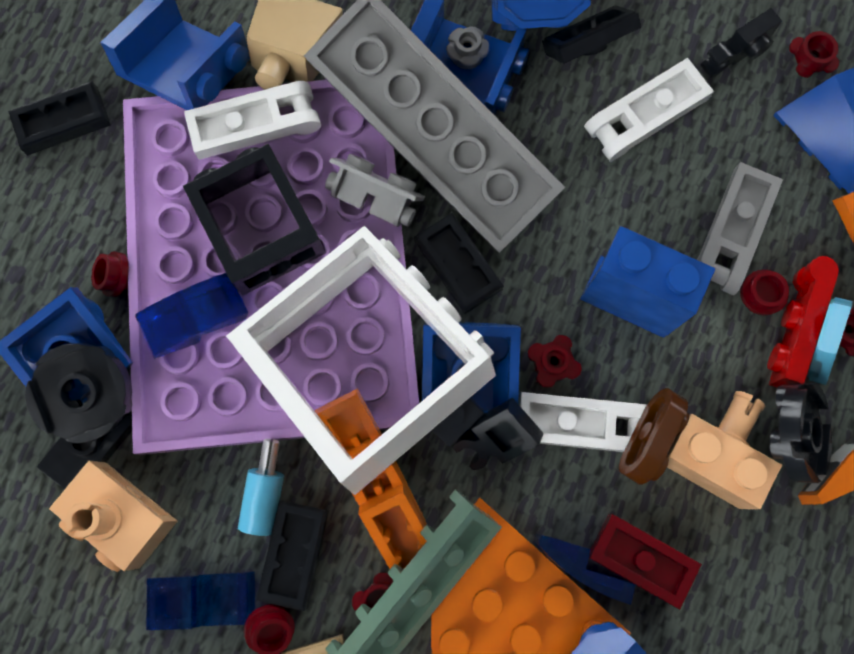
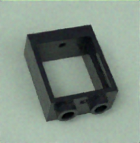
[183,143,325,296]

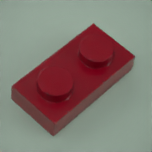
[587,514,702,610]

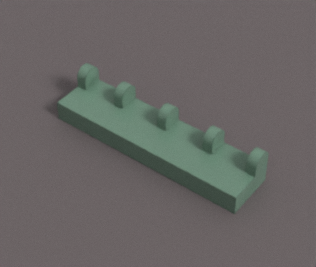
[326,489,502,654]

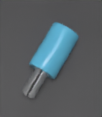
[238,439,284,536]

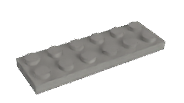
[304,0,565,253]

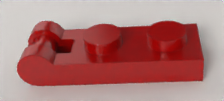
[767,256,839,388]

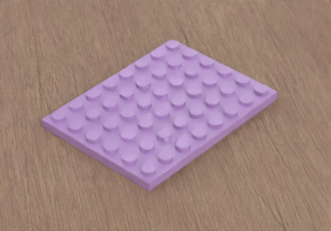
[123,80,419,455]

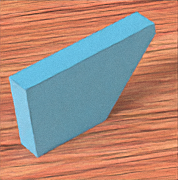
[807,297,853,385]

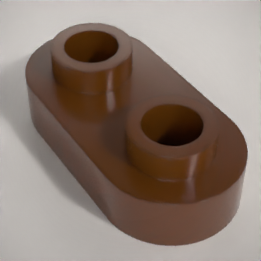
[619,388,689,485]

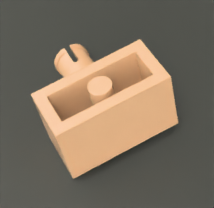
[667,391,782,509]
[49,460,177,572]

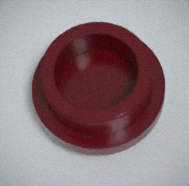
[91,251,129,297]
[740,269,789,316]
[244,604,295,654]

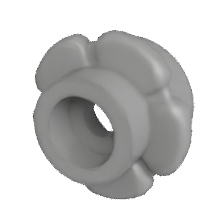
[446,26,489,69]

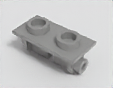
[325,154,425,227]

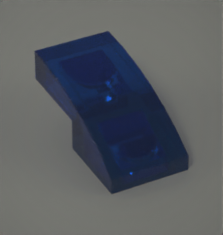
[135,273,248,359]
[534,533,636,605]
[146,571,255,630]

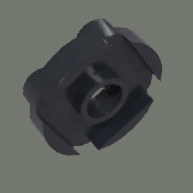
[25,343,132,443]
[770,383,832,483]

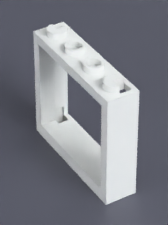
[226,226,496,495]

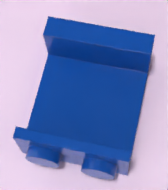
[100,0,250,110]
[411,0,530,115]
[580,226,716,338]

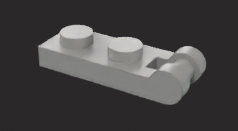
[697,162,783,296]

